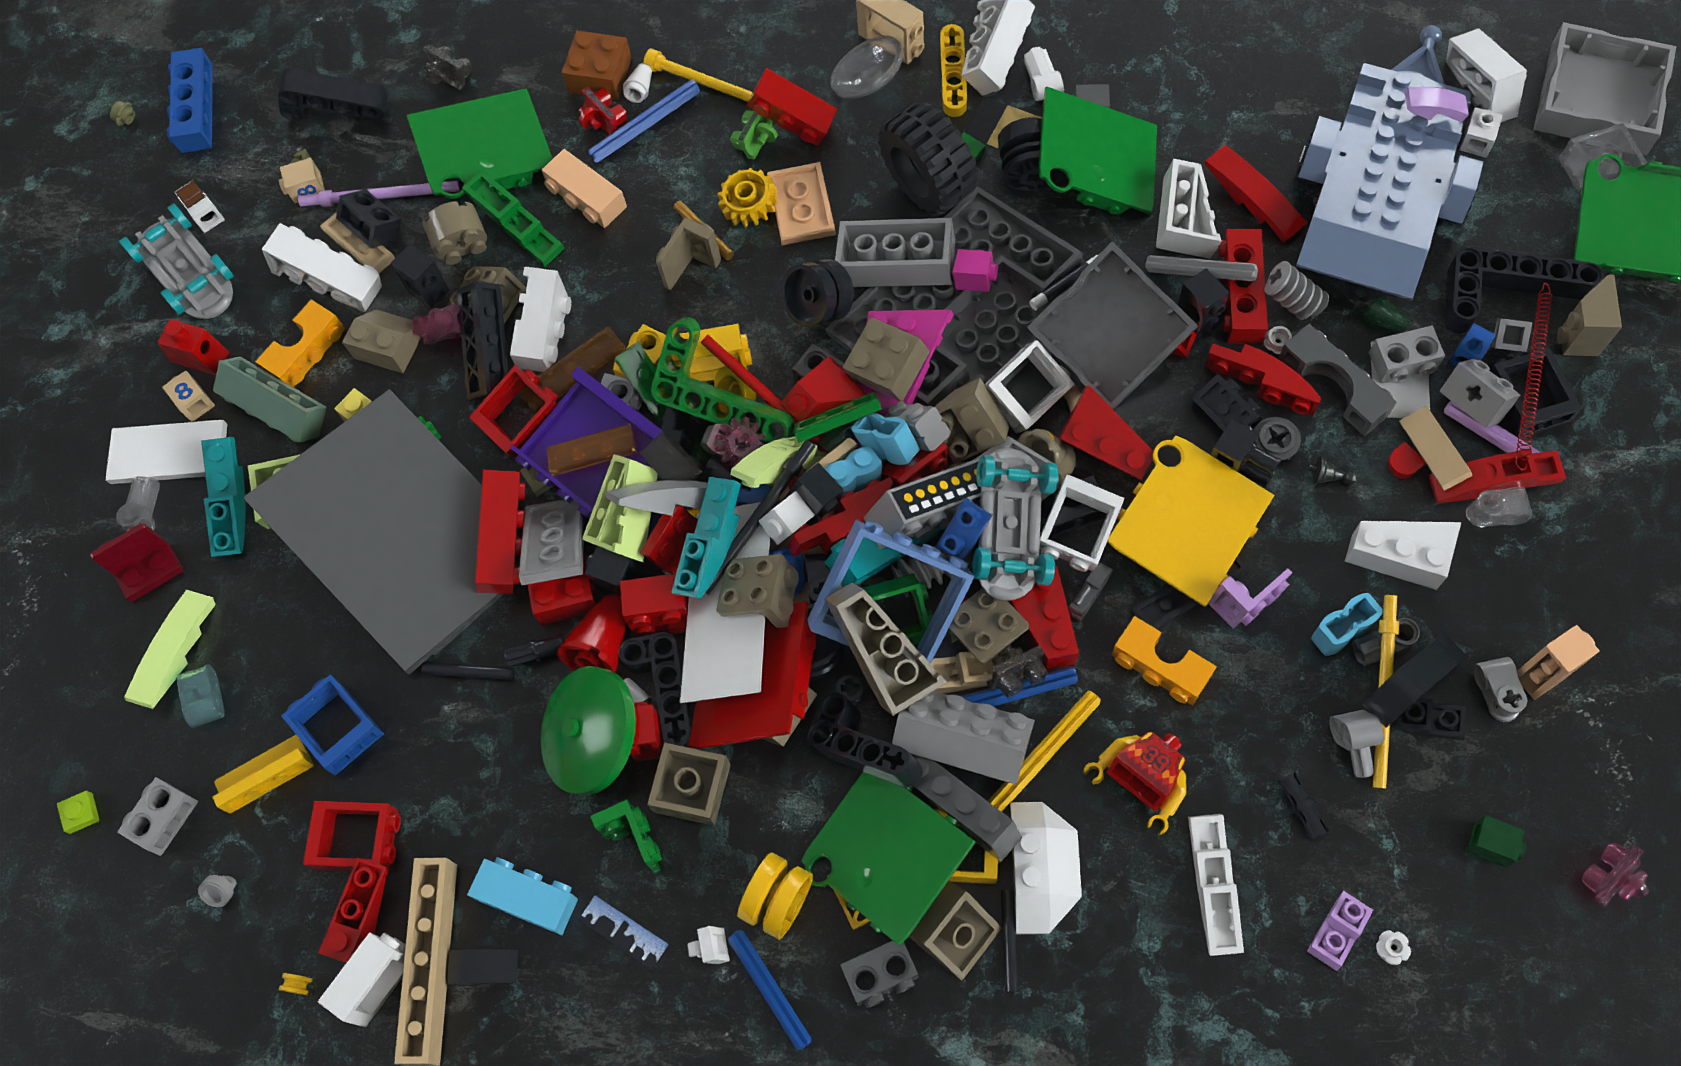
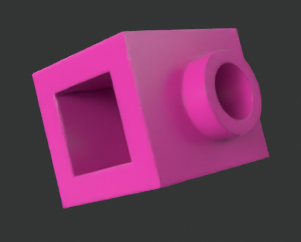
[953,249,998,292]

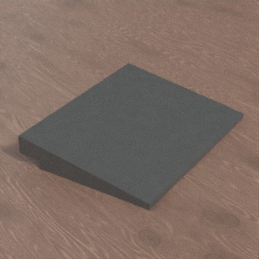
[825,186,1086,407]
[243,389,523,675]

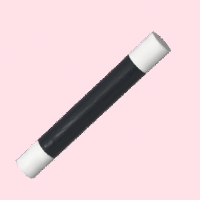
[1029,255,1098,310]

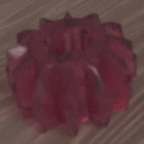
[715,417,766,467]

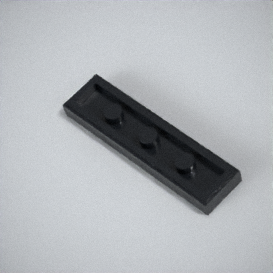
[1130,555,1250,630]

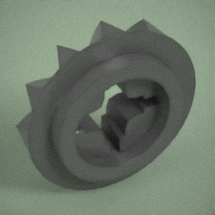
[1254,417,1301,460]

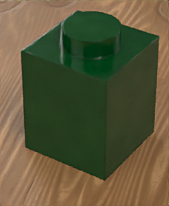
[1467,815,1527,867]

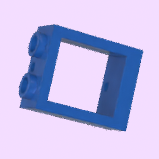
[281,674,384,776]

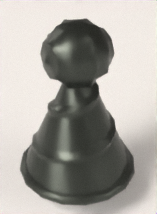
[1308,456,1358,486]

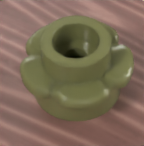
[110,101,135,126]

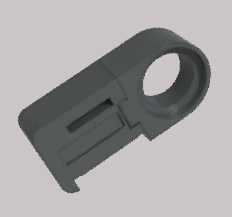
[1068,562,1113,622]

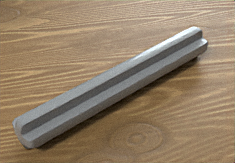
[1145,255,1258,281]

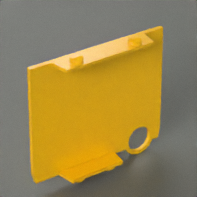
[1107,435,1275,607]

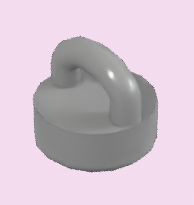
[198,875,236,907]

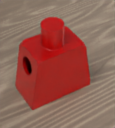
[158,320,230,375]

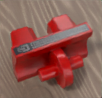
[579,87,626,135]

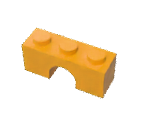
[255,300,345,388]
[1112,616,1217,706]

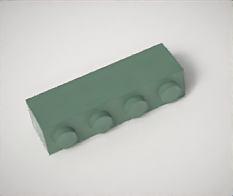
[213,356,327,443]

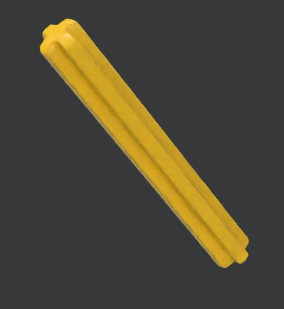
[988,691,1101,812]

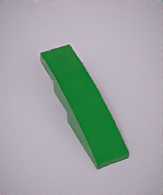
[462,170,564,267]

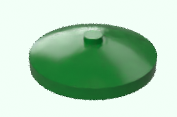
[541,666,636,795]

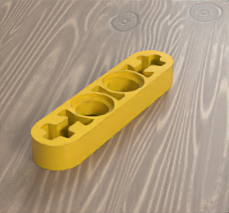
[940,24,967,117]

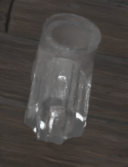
[116,476,161,531]

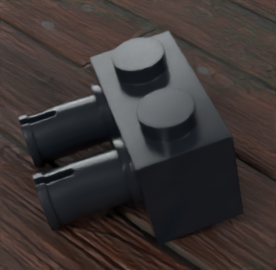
[1211,419,1281,488]

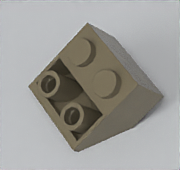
[935,378,1010,463]

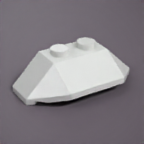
[1010,802,1082,934]

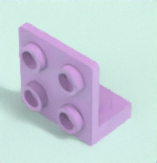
[1208,569,1292,629]

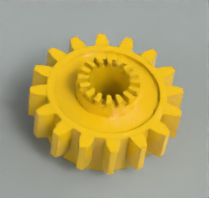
[718,168,779,227]

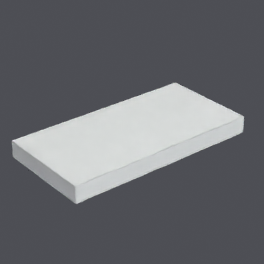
[106,420,227,484]

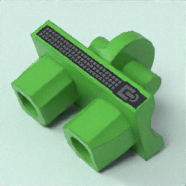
[730,110,778,159]

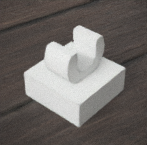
[688,926,730,964]

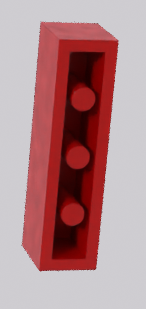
[475,470,525,594]

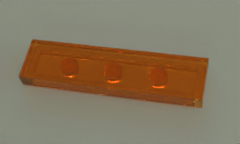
[518,326,626,415]

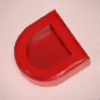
[1387,442,1426,479]

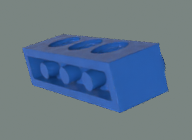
[167,48,213,153]

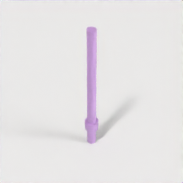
[298,180,461,207]

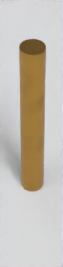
[673,201,734,260]

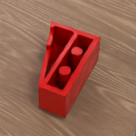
[1058,385,1154,480]

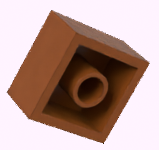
[562,30,632,100]

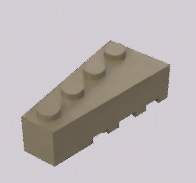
[825,583,947,716]

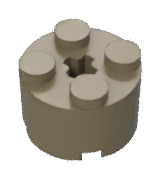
[422,201,487,265]

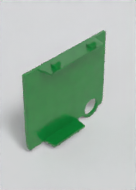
[1038,86,1157,215]
[407,88,552,199]
[1574,154,1681,283]
[801,772,975,945]

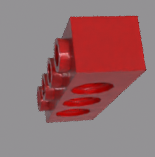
[1218,229,1268,343]

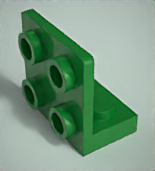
[591,800,663,873]

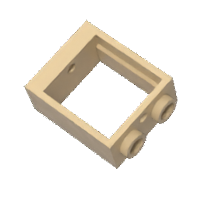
[856,0,925,64]

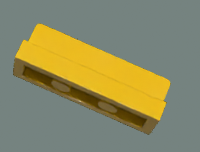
[212,735,314,814]

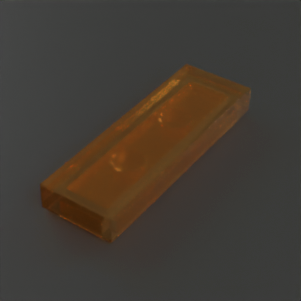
[547,423,637,476]

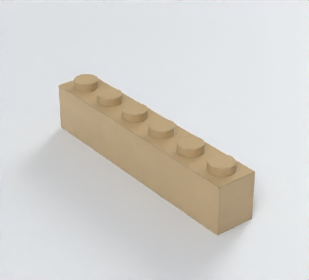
[394,858,457,1066]

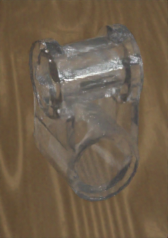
[1466,486,1534,527]

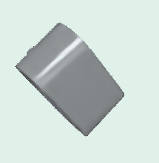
[1329,710,1384,778]

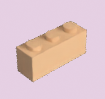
[542,149,627,228]
[1517,625,1600,700]

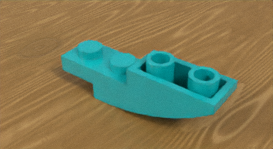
[201,437,246,557]
[671,477,741,599]

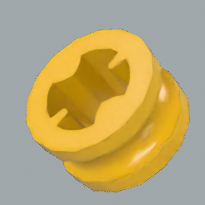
[278,973,312,995]

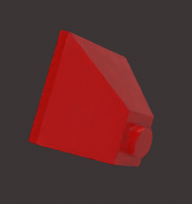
[781,356,867,439]

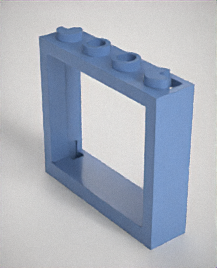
[807,520,975,664]

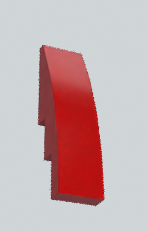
[1203,145,1307,242]

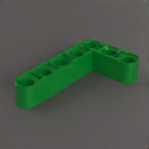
[651,317,794,443]

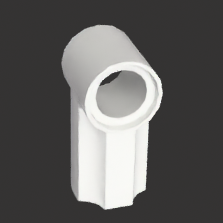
[1024,46,1064,101]

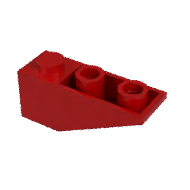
[318,858,388,963]

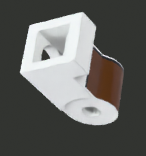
[175,180,225,233]

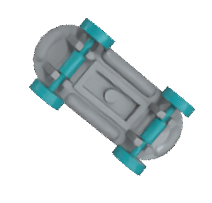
[119,203,234,319]
[972,448,1058,601]

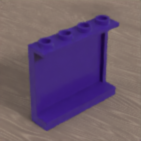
[510,367,671,519]

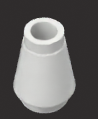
[623,63,652,103]

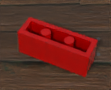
[746,68,837,146]

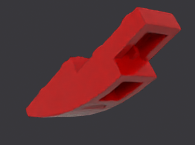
[1205,343,1321,416]
[1429,449,1566,504]
[788,478,893,557]

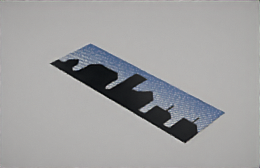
[578,896,668,970]

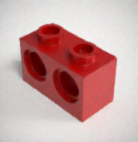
[630,702,665,762]

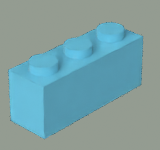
[467,857,578,935]

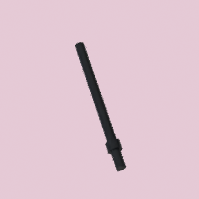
[705,440,816,595]

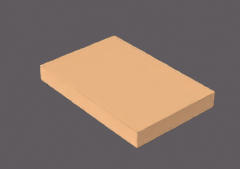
[767,162,836,245]

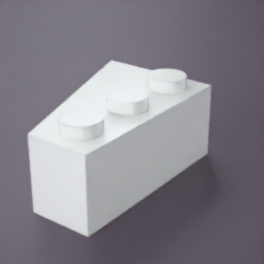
[1446,29,1527,122]
[510,267,571,373]
[1345,521,1461,590]

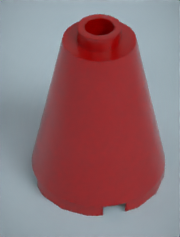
[557,594,627,673]

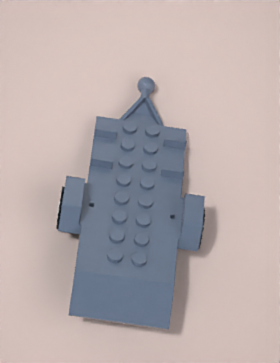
[1295,25,1483,300]

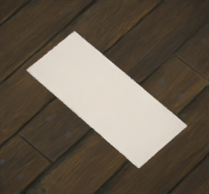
[680,502,772,703]

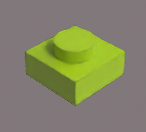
[57,791,100,834]

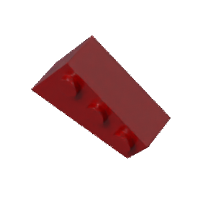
[1008,566,1079,670]

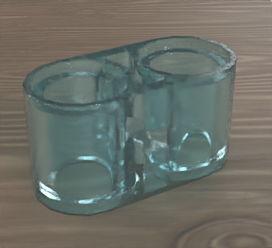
[177,664,225,728]

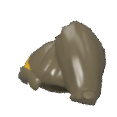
[1017,429,1076,485]

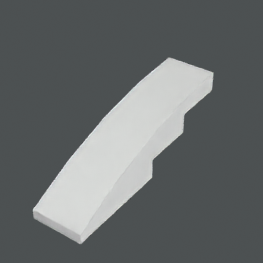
[1188,814,1244,956]

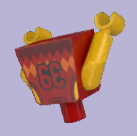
[1084,732,1186,835]

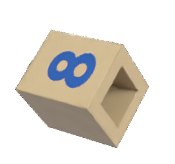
[279,158,325,203]
[162,371,215,422]

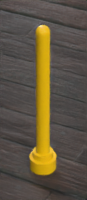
[643,48,752,102]

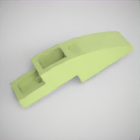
[730,436,828,488]

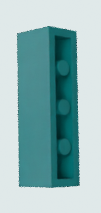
[825,527,941,587]

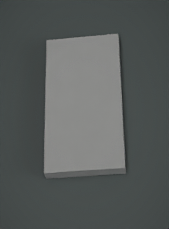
[519,499,585,585]

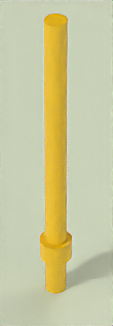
[1373,595,1399,789]

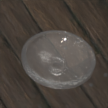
[831,36,904,99]

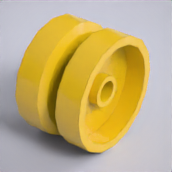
[737,852,813,940]

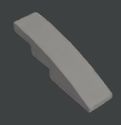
[605,480,708,516]

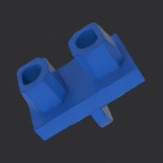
[936,498,993,561]

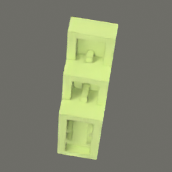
[124,590,215,709]

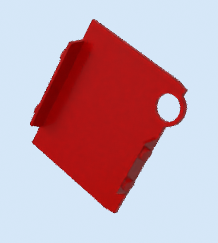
[689,601,816,749]

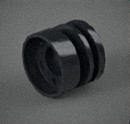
[998,117,1061,191]

